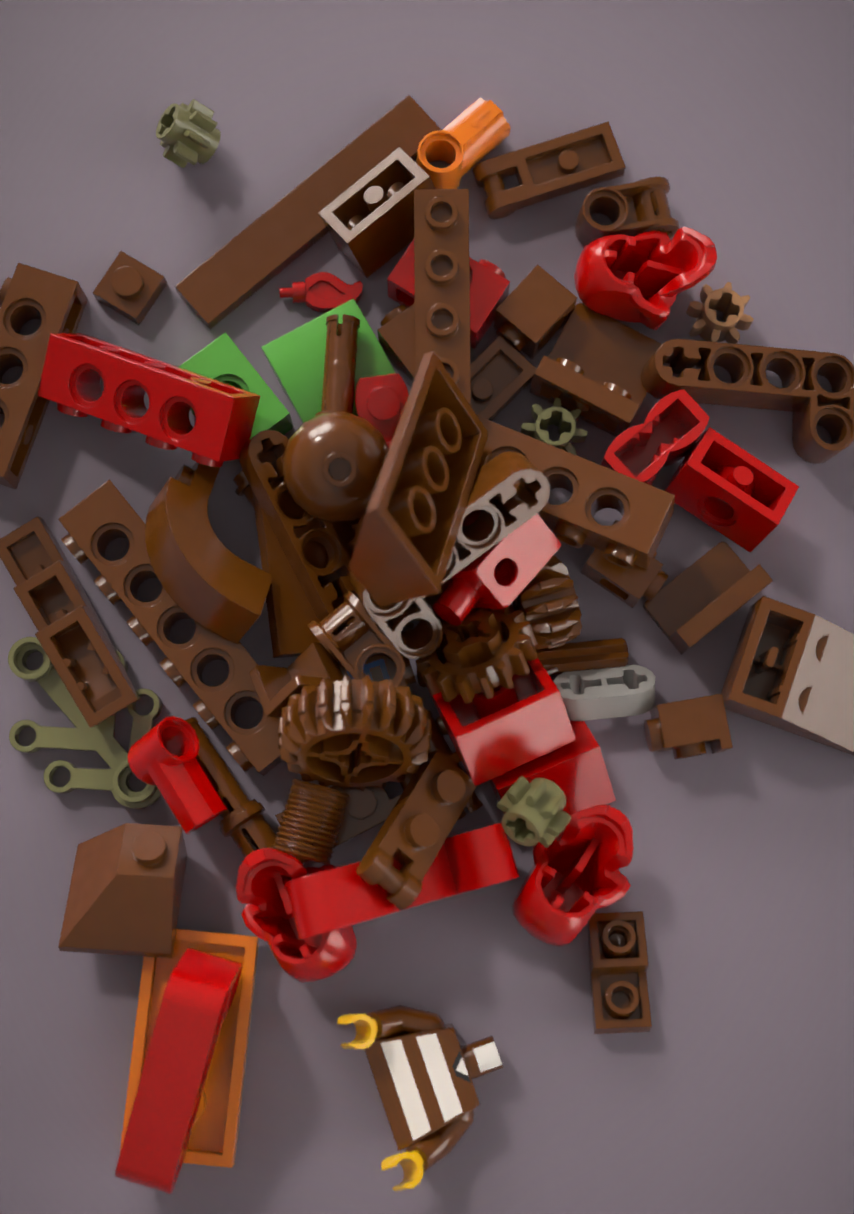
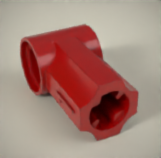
[128,716,228,835]

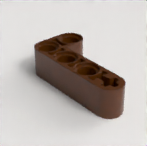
[641,339,854,464]
[350,452,550,659]

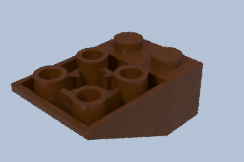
[721,596,854,755]

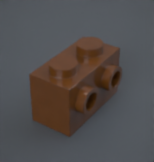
[318,147,435,278]

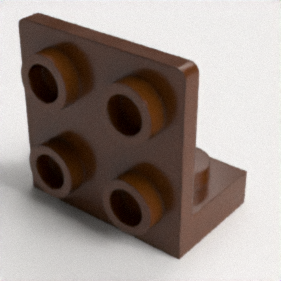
[530,303,661,437]

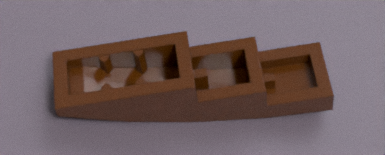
[0,516,139,728]

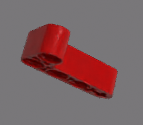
[285,822,519,940]
[115,947,243,1194]

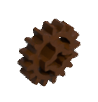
[415,607,538,703]

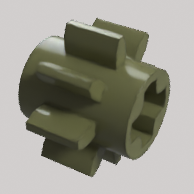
[156,99,221,169]
[520,398,587,455]
[497,776,572,848]

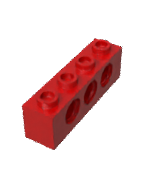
[37,333,260,467]

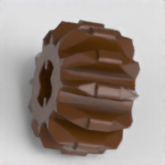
[513,555,582,650]

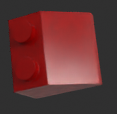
[425,657,576,786]

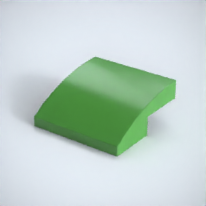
[261,299,395,424]

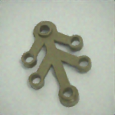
[8,637,162,809]

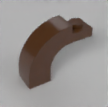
[145,462,273,644]

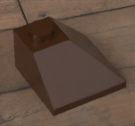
[58,823,187,958]

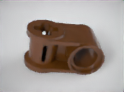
[575,177,680,247]
[307,590,405,688]

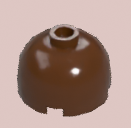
[282,411,389,522]

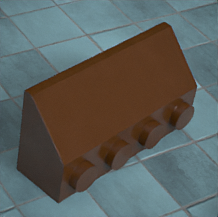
[349,351,489,607]

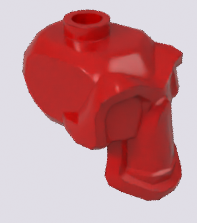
[574,226,717,330]
[512,805,634,947]
[236,847,357,982]

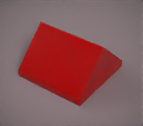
[489,720,616,816]

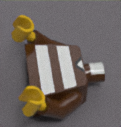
[337,1005,503,1192]

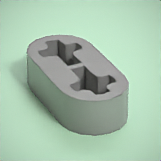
[553,665,655,721]

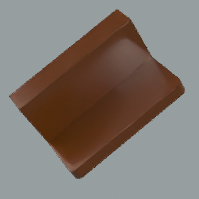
[643,541,773,655]

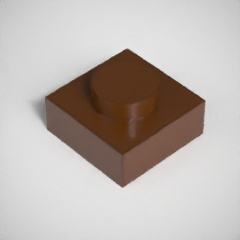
[93,251,167,325]

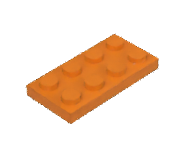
[119,928,260,1168]

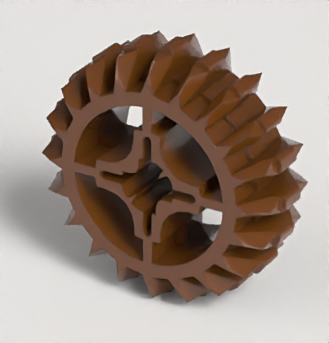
[278,675,431,791]

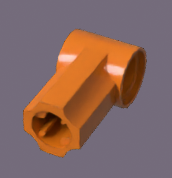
[417,98,511,189]

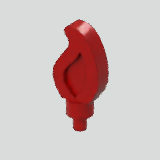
[279,272,363,313]

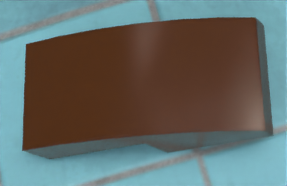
[588,911,652,1034]

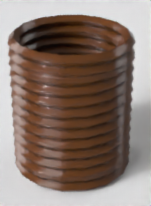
[273,779,350,865]

